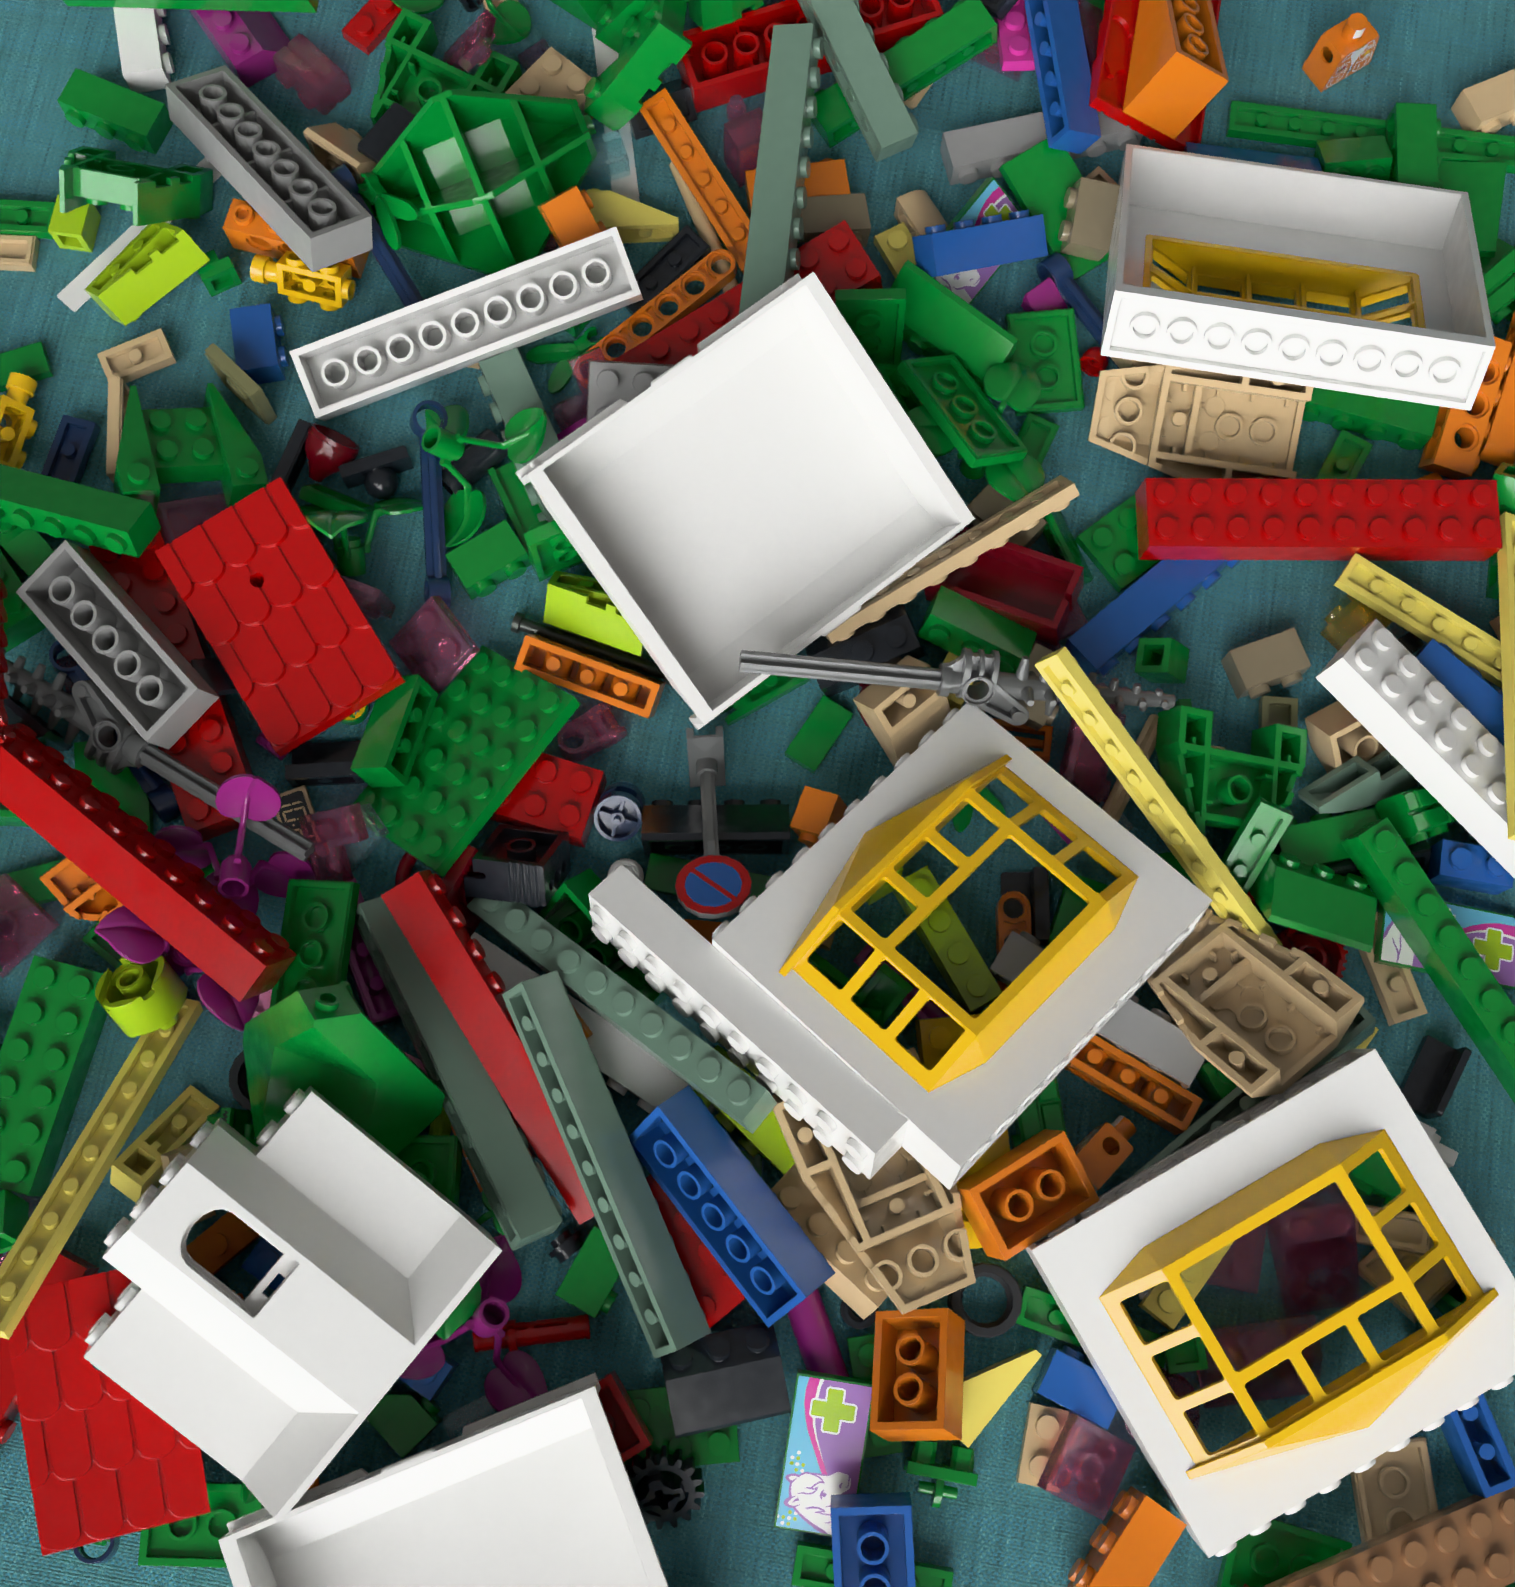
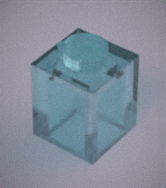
[586,129,630,186]

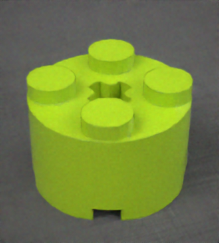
[95,955,188,1038]

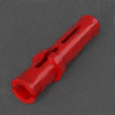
[473,1314,591,1353]

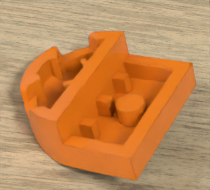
[39,857,123,922]

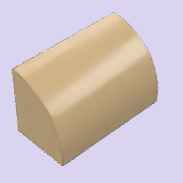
[894,190,948,237]

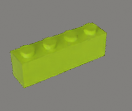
[892,866,1002,1014]

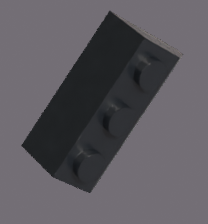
[805,604,925,698]
[660,1322,791,1438]

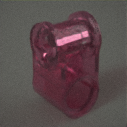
[557,702,628,763]

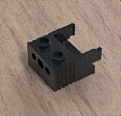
[463,824,571,907]

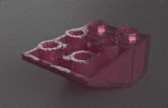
[1266,1182,1360,1316]

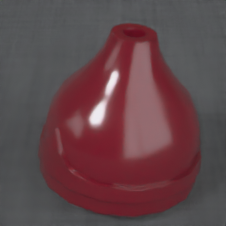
[305,423,360,482]

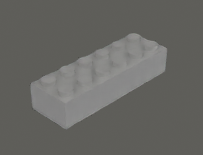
[16,540,219,749]

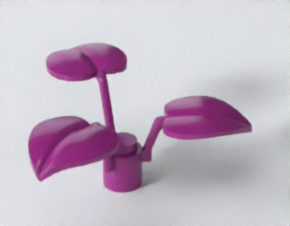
[154,774,317,899]
[94,872,260,1032]
[400,1235,548,1412]

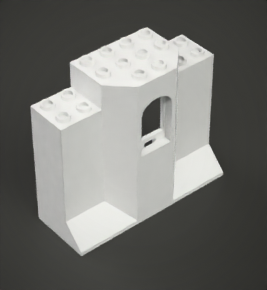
[83,1086,502,1523]

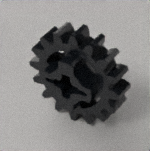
[625,1445,705,1530]

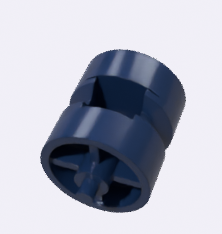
[594,782,646,842]

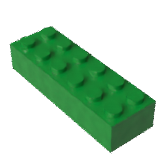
[0,955,108,1197]

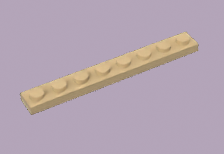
[826,475,1080,644]

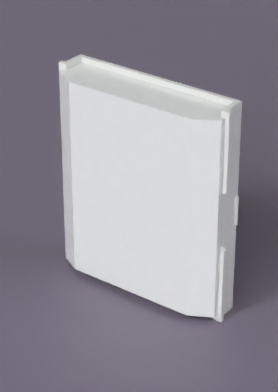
[515,272,975,730]
[218,1373,669,1587]

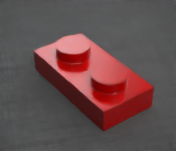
[341,0,402,56]

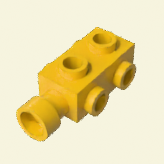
[250,251,356,311]
[0,372,38,469]

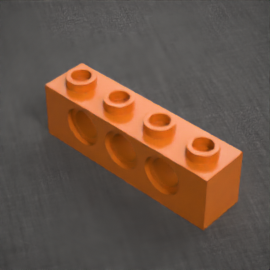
[222,198,370,279]
[1418,336,1513,480]
[514,634,666,719]
[1064,1035,1203,1135]

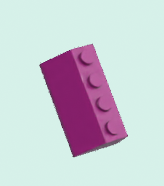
[188,9,301,88]

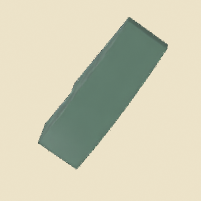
[1298,749,1418,814]

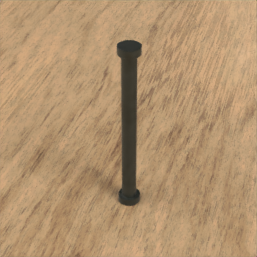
[511,612,671,685]

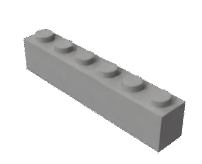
[940,111,1143,185]
[989,931,1205,1089]

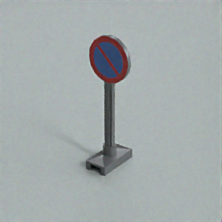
[675,726,752,919]

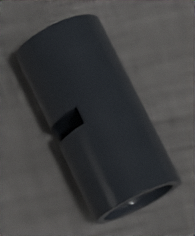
[442,428,508,495]

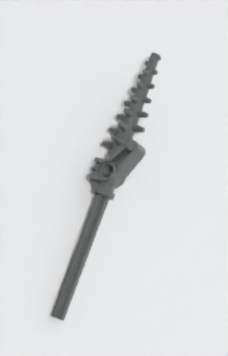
[739,647,1176,726]
[4,649,315,862]

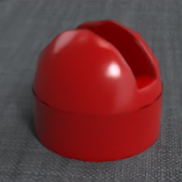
[1080,346,1109,377]

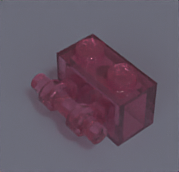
[724,95,763,187]

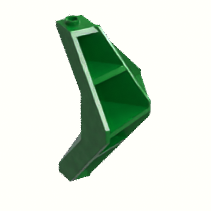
[360,89,598,275]
[242,980,445,1155]

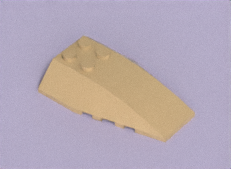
[1088,365,1314,479]
[1147,908,1364,1098]
[773,1047,976,1315]

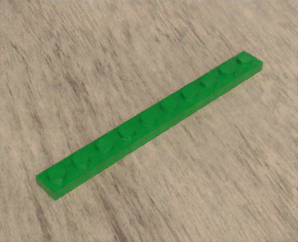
[1226,100,1515,174]

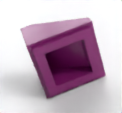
[1021,277,1068,312]

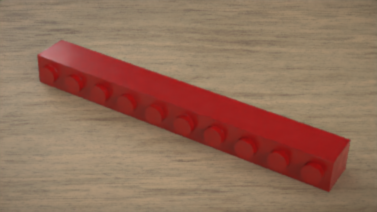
[381,869,594,1225]

